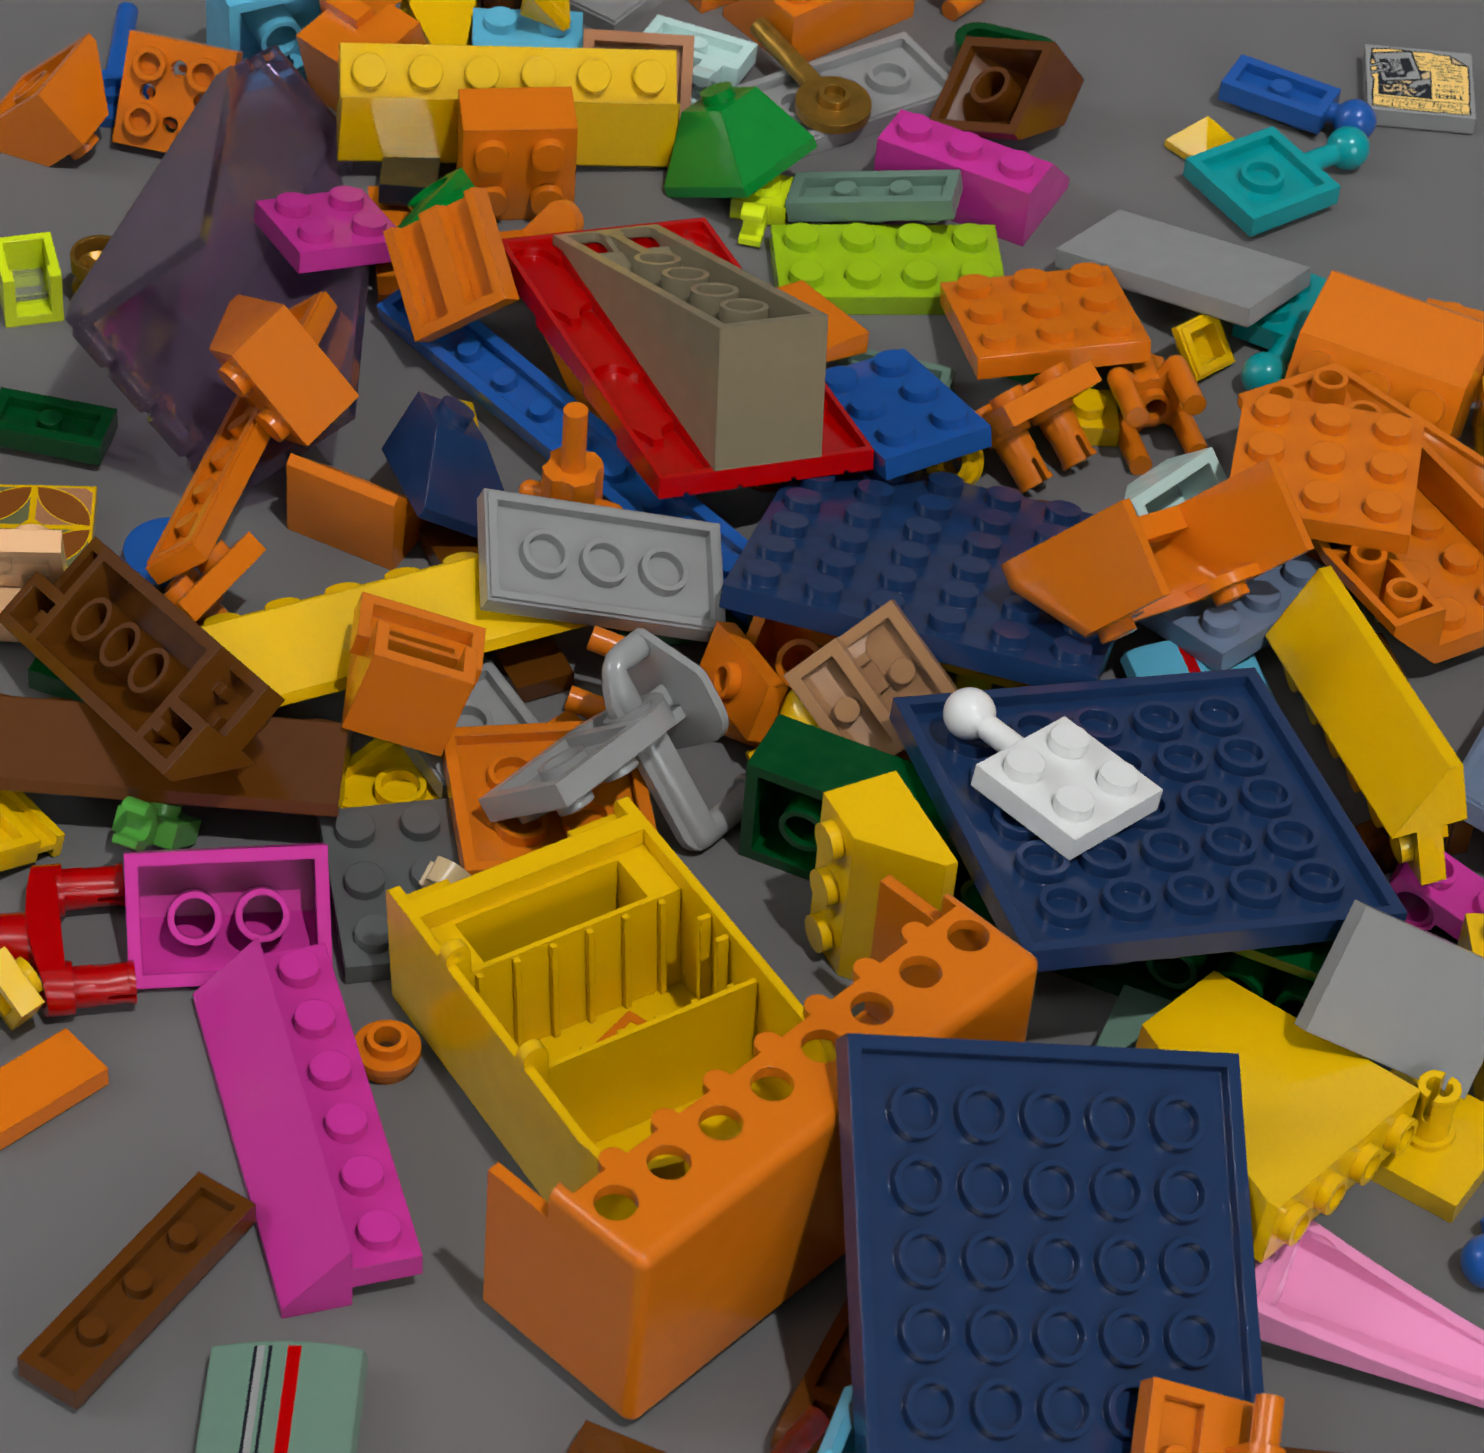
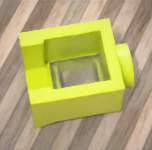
[0,232,64,328]

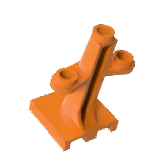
[383,187,584,343]

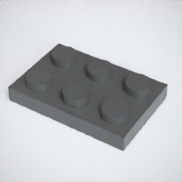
[317,798,460,984]

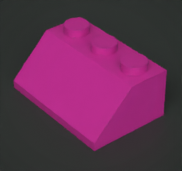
[874,109,1070,247]
[124,842,333,989]

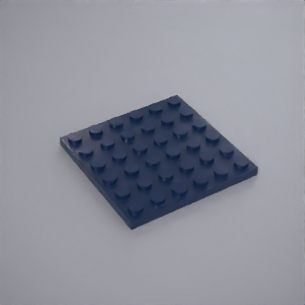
[719,469,1115,686]
[889,667,1408,972]
[835,1033,1264,1453]

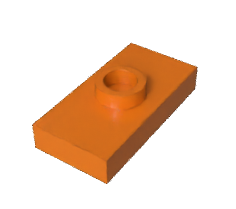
[699,621,788,742]

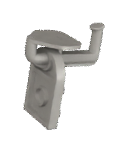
[478,628,746,851]

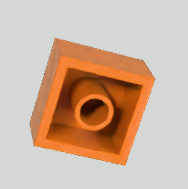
[456,87,578,220]

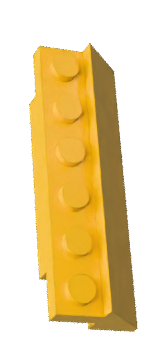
[336,42,680,168]
[200,552,588,707]
[1265,565,1468,886]

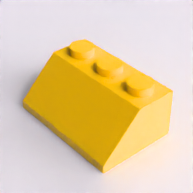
[805,771,958,980]

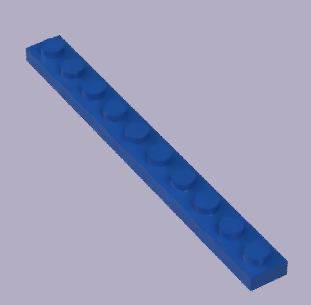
[376,289,754,628]

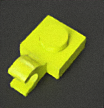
[730,174,794,247]

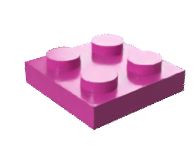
[254,186,396,274]

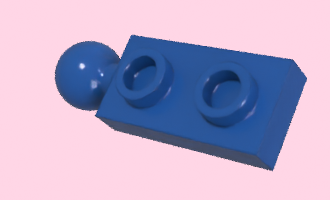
[1218,54,1377,138]

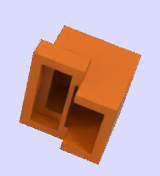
[296,0,425,112]
[341,592,486,757]

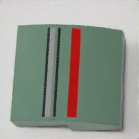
[195,1341,369,1453]

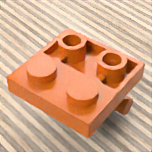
[1131,1377,1286,1453]

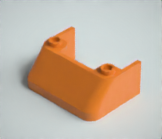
[1001,456,1314,644]

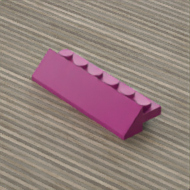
[193,937,423,1319]

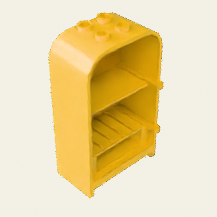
[386,796,836,1220]

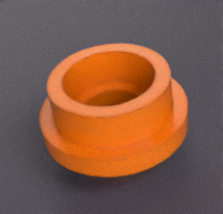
[355,1020,421,1084]

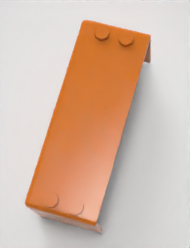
[483,874,1038,1420]

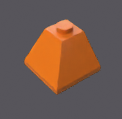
[0,33,109,167]

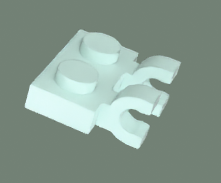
[644,14,758,105]

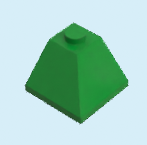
[664,82,818,198]

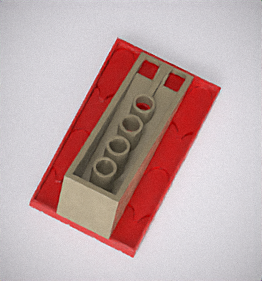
[502,217,874,499]

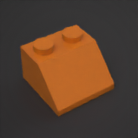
[209,294,359,446]

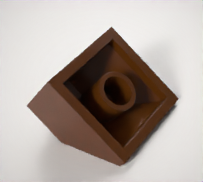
[929,36,1084,140]

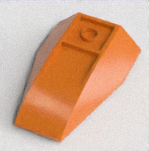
[1237,362,1484,664]

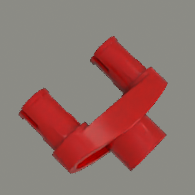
[0,863,137,1017]

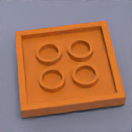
[940,262,1151,380]
[1230,391,1425,554]
[441,720,657,875]

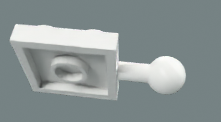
[943,687,1163,860]

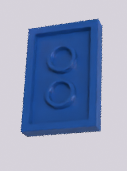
[825,348,992,481]

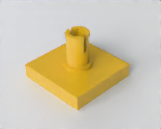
[1371,1068,1484,1224]

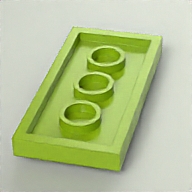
[769,223,1004,315]

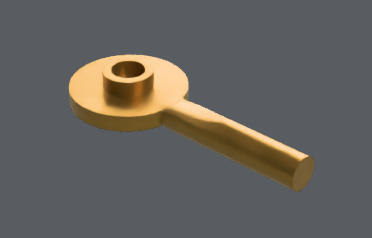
[750,17,872,134]

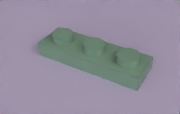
[785,169,963,224]

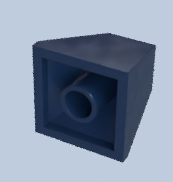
[381,391,504,538]

